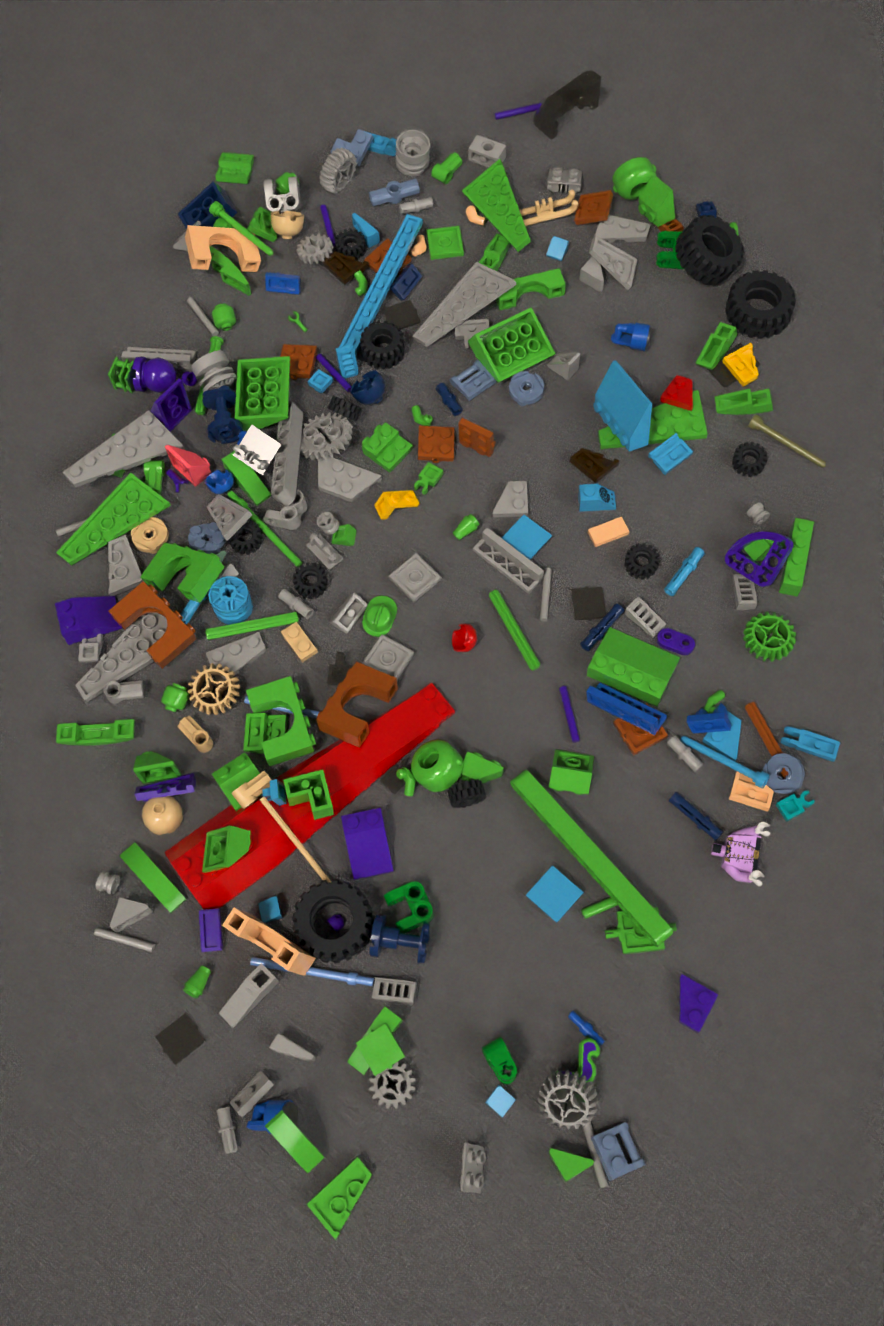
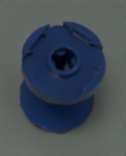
[202,385,243,444]
[370,914,430,964]

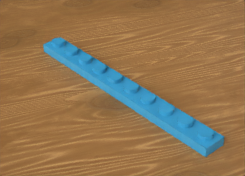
[339,214,423,356]

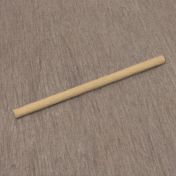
[259,796,332,883]

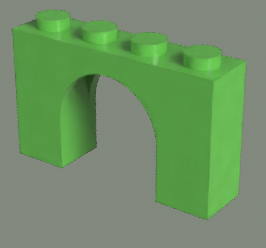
[140,542,224,603]
[246,676,316,767]

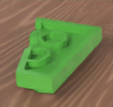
[307,1156,372,1240]

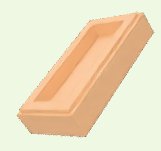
[588,517,629,547]

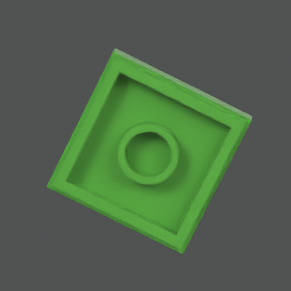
[427,226,464,260]

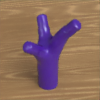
[166,469,189,493]

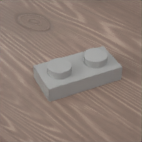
[229,1071,274,1117]

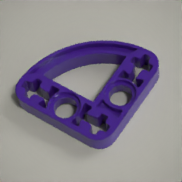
[725,531,793,587]

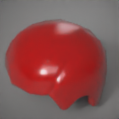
[452,624,477,652]

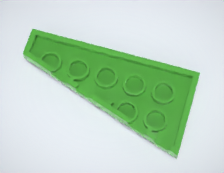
[462,159,531,252]
[598,390,708,449]
[56,473,171,566]

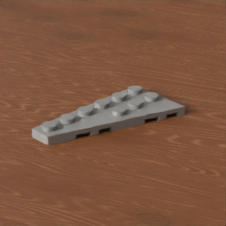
[63,410,184,488]
[75,613,167,703]

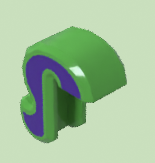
[556,1038,600,1082]

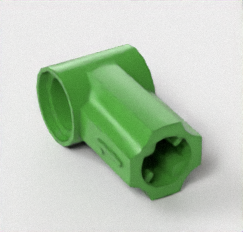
[431,152,462,184]
[144,460,165,494]

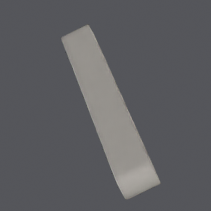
[271,400,303,506]

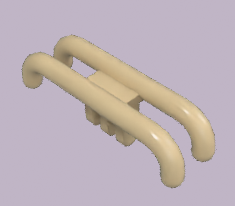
[520,190,578,226]

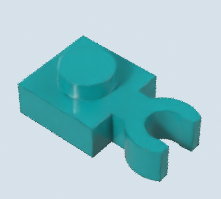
[776,791,815,822]

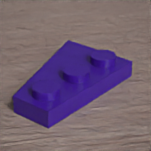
[135,772,196,801]

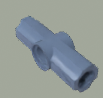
[368,179,420,206]

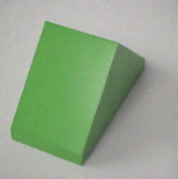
[549,1148,594,1182]

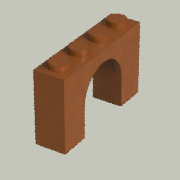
[109,581,196,669]
[317,661,398,748]

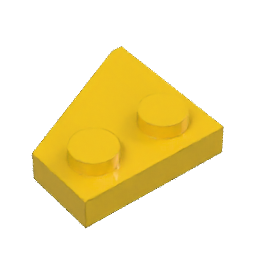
[722,343,759,387]

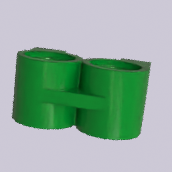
[656,231,684,269]
[383,881,433,933]
[481,1036,517,1085]

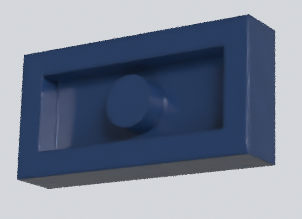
[390,264,422,301]

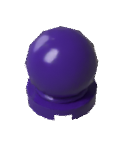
[133,356,176,393]

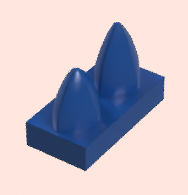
[265,272,300,295]
[686,703,731,734]

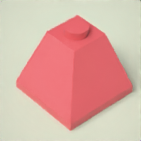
[165,445,211,487]

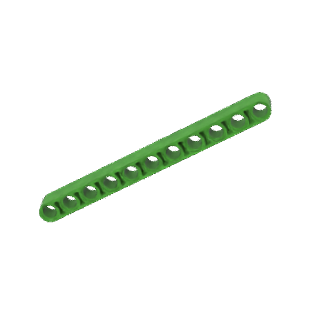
[510,769,674,947]

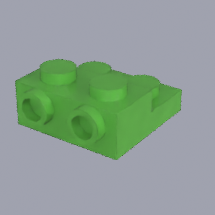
[362,422,413,473]

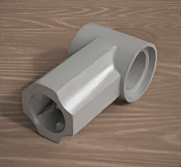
[103,681,144,704]

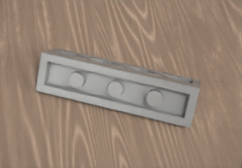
[121,347,196,371]
[473,527,544,594]

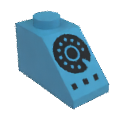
[578,484,616,512]

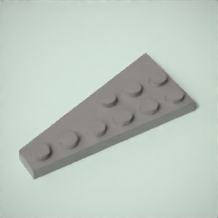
[413,262,517,347]

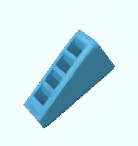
[352,213,380,248]
[336,344,359,379]

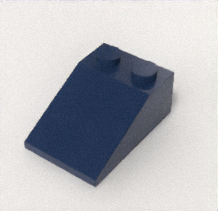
[178,181,237,230]

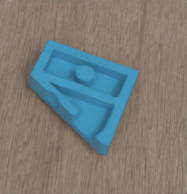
[702,711,742,761]

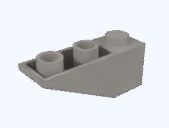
[219,963,279,1029]

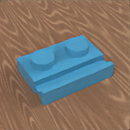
[648,433,693,475]

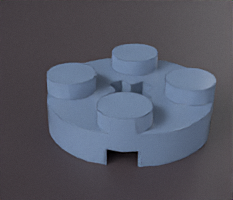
[509,371,544,406]
[188,522,226,554]
[763,753,805,794]

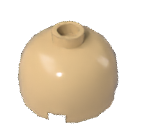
[271,211,304,239]
[142,796,183,835]

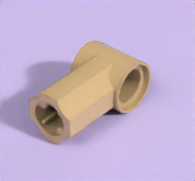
[177,716,213,753]
[231,771,271,809]

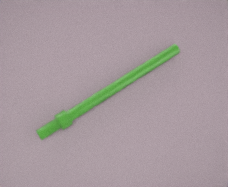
[227,491,303,568]

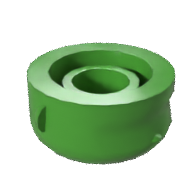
[612,157,656,200]
[411,739,463,792]

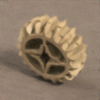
[188,663,241,715]

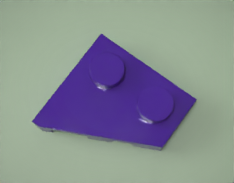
[679,974,718,1033]

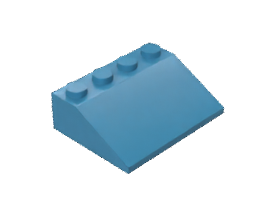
[593,360,652,452]

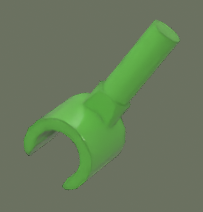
[288,311,308,333]

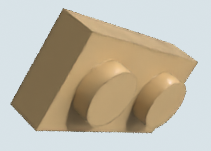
[281,622,318,663]

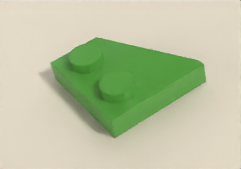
[247,207,277,242]

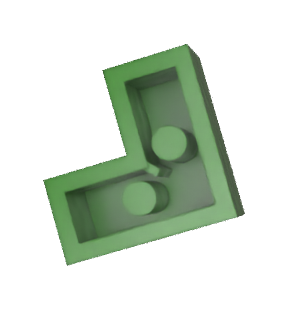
[283,770,334,820]

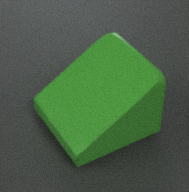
[331,524,356,546]

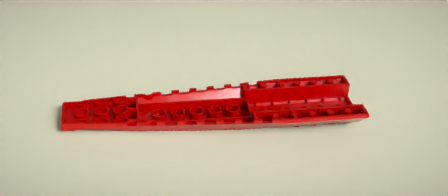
[164,683,455,910]

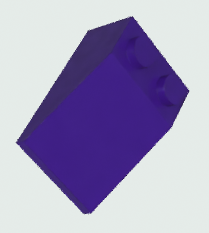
[150,378,192,432]
[55,596,122,645]
[341,808,394,880]

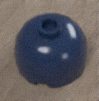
[350,370,386,405]

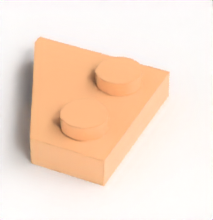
[729,764,774,812]

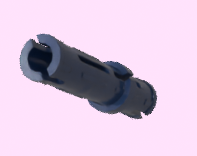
[580,604,624,651]
[669,792,724,841]

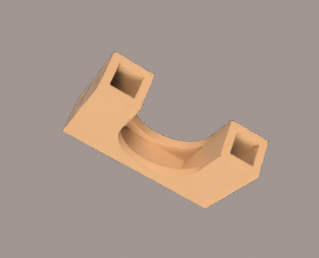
[185,225,261,272]
[222,907,316,976]

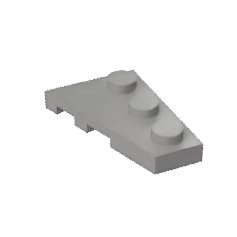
[595,215,651,243]
[589,236,637,290]
[207,494,252,541]
[108,535,143,596]
[206,632,266,682]

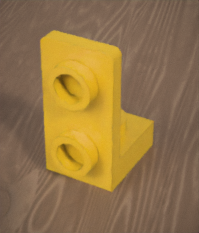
[374,490,420,520]

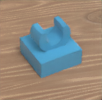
[308,369,333,394]
[262,779,287,806]

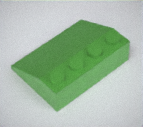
[468,307,555,383]
[235,356,290,431]
[587,627,680,707]

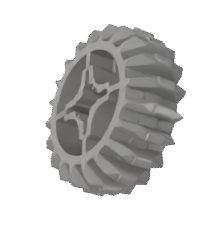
[319,147,357,194]
[538,1070,598,1130]

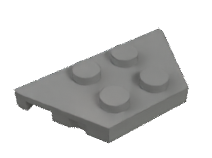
[318,456,382,502]

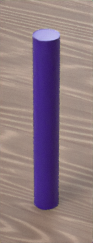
[494,103,542,120]
[320,205,335,247]
[316,354,352,393]
[559,686,580,743]

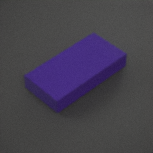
[199,908,223,952]

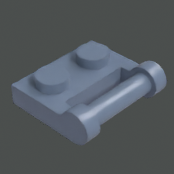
[449,360,496,401]
[591,1122,646,1181]

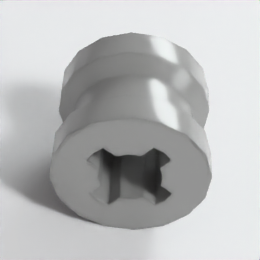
[746,502,770,526]
[317,512,340,535]
[96,871,120,895]

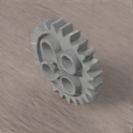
[300,412,353,461]

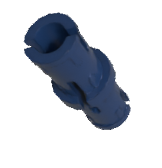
[436,383,463,416]

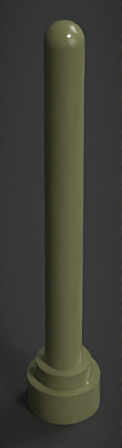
[748,415,826,468]

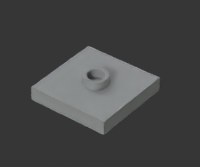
[389,553,441,603]
[362,634,414,680]

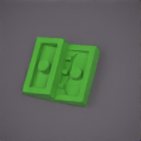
[215,152,254,184]
[243,713,288,754]

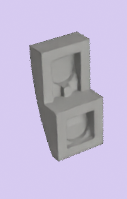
[79,634,103,662]

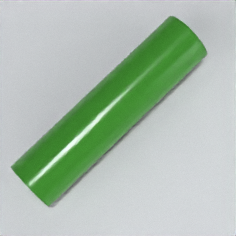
[581,897,618,919]

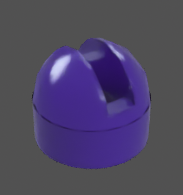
[181,371,197,386]
[327,914,345,933]

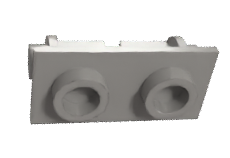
[306,533,343,570]

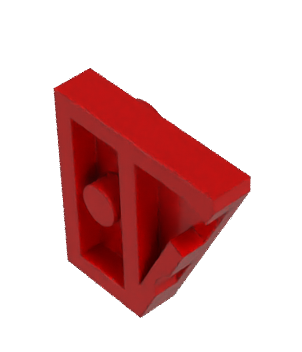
[660,375,693,411]

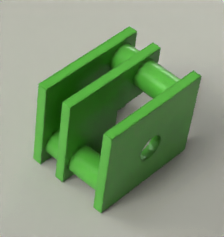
[108,357,136,394]

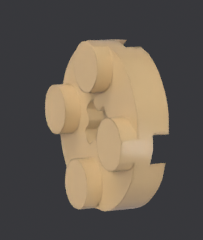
[131,517,169,554]

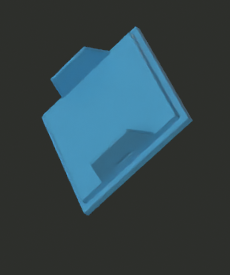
[502,515,552,560]
[525,865,584,923]

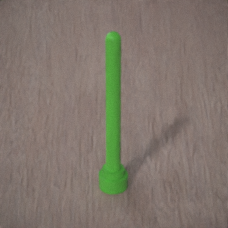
[209,201,273,256]

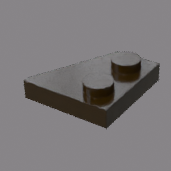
[323,251,369,285]
[569,448,620,483]

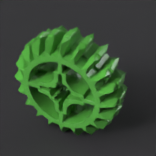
[743,611,796,662]

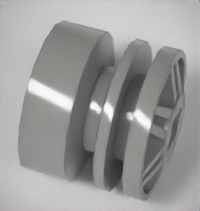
[396,130,430,176]
[191,350,237,392]

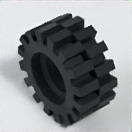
[335,228,366,260]
[327,395,362,421]
[732,442,767,477]
[229,520,263,555]
[624,543,659,580]
[293,562,328,599]
[447,780,486,808]

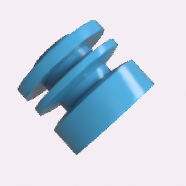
[208,576,253,625]

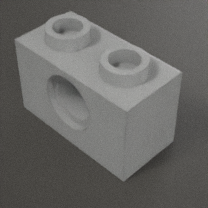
[468,135,506,168]

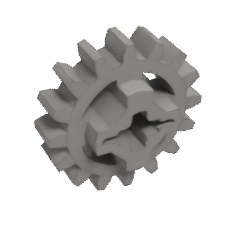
[296,233,333,265]
[369,1062,416,1110]

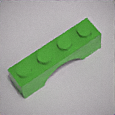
[496,268,566,311]
[779,518,814,597]

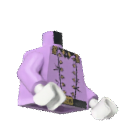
[711,822,770,886]

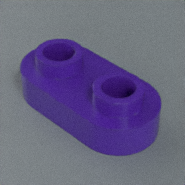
[657,628,695,655]

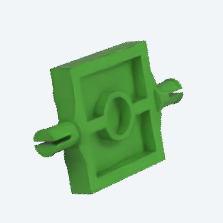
[605,907,677,954]

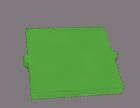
[356,1023,406,1076]

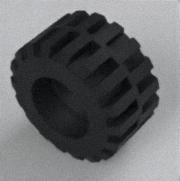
[360,321,405,370]

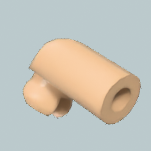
[466,205,486,226]
[410,235,427,257]

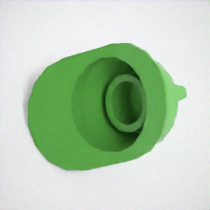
[362,595,397,637]

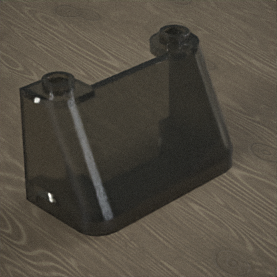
[533,70,601,140]

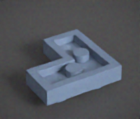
[330,129,374,166]

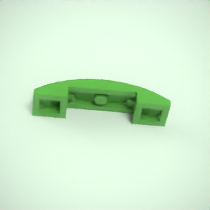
[56,719,135,745]
[119,842,187,913]

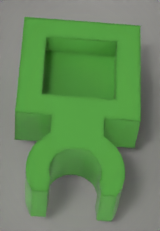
[414,462,444,495]

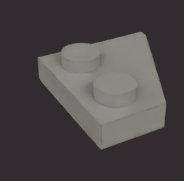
[493,481,528,517]

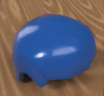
[204,469,234,494]

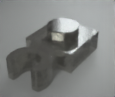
[380,758,412,795]

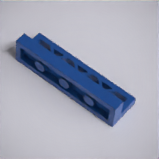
[586,683,667,735]

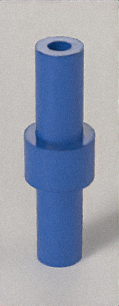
[568,1011,605,1047]

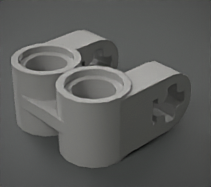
[264,176,301,213]
[263,490,308,530]

